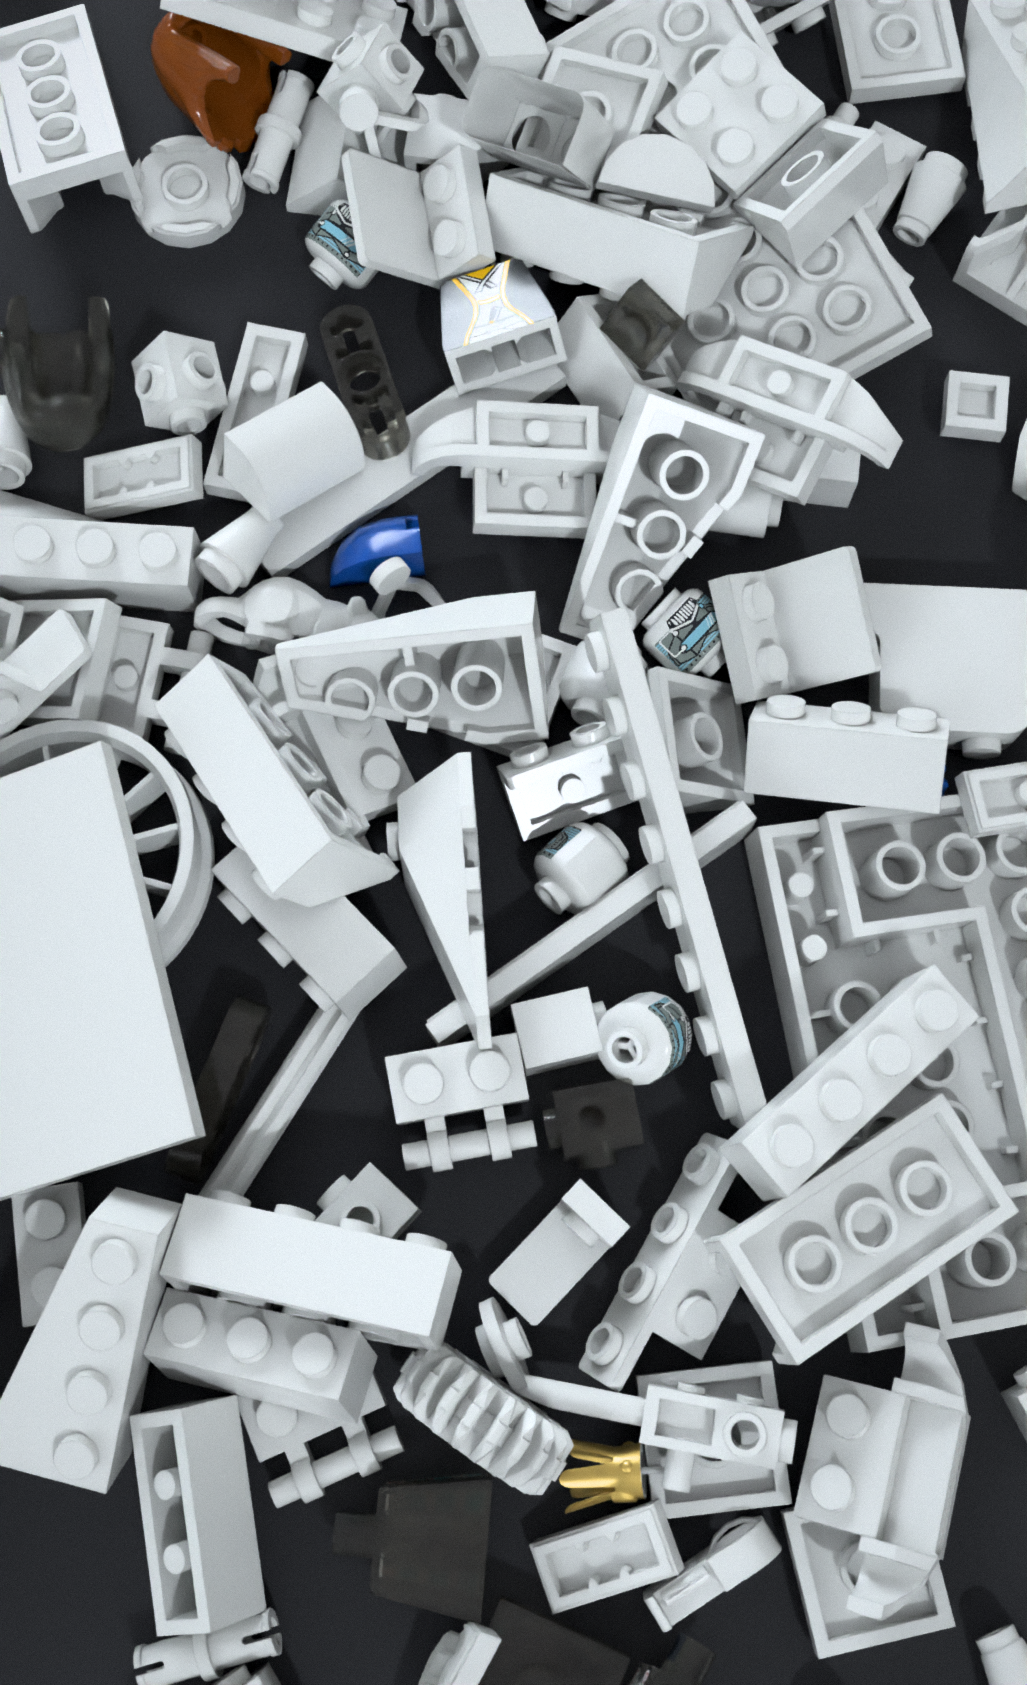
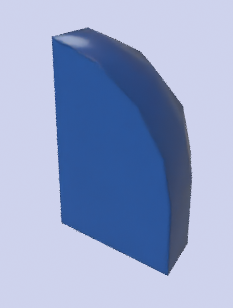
[330,514,426,588]

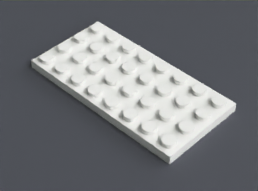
[537,0,932,412]

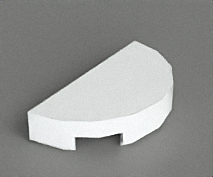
[594,134,715,214]
[418,1621,502,1685]

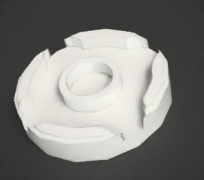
[130,135,246,248]

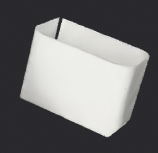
[462,66,615,190]

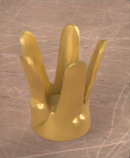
[559,1439,664,1514]

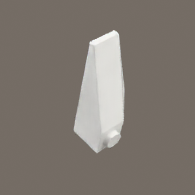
[559,382,766,640]
[275,591,549,745]

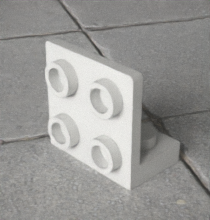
[341,144,496,289]
[708,546,882,705]

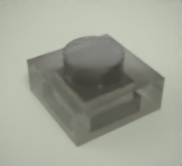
[600,278,686,371]

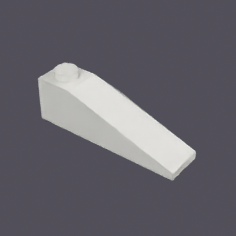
[386,752,492,1050]

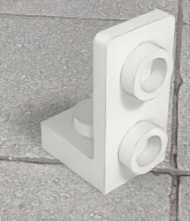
[489,1178,630,1326]

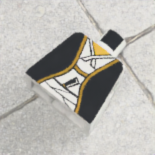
[440,259,567,395]

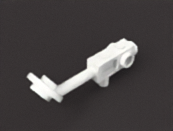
[475,1297,798,1493]

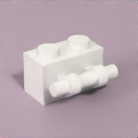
[385,1032,537,1173]

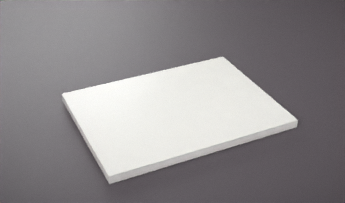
[0,741,206,1201]

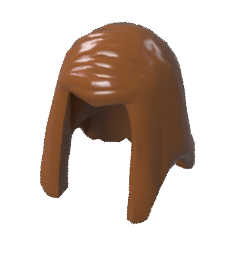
[150,12,292,153]

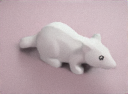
[194,577,379,655]

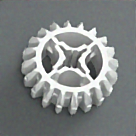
[393,1342,574,1495]

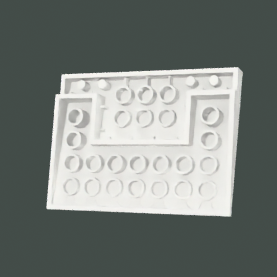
[744,794,1027,1353]

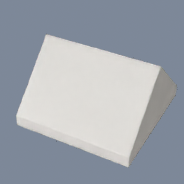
[286,95,410,216]
[733,118,888,269]
[646,666,755,814]

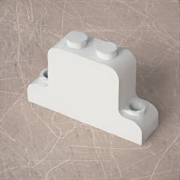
[864,583,1027,759]

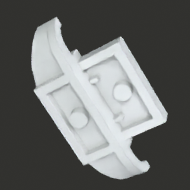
[675,335,903,506]
[412,400,621,539]
[253,654,415,852]
[793,1322,971,1621]

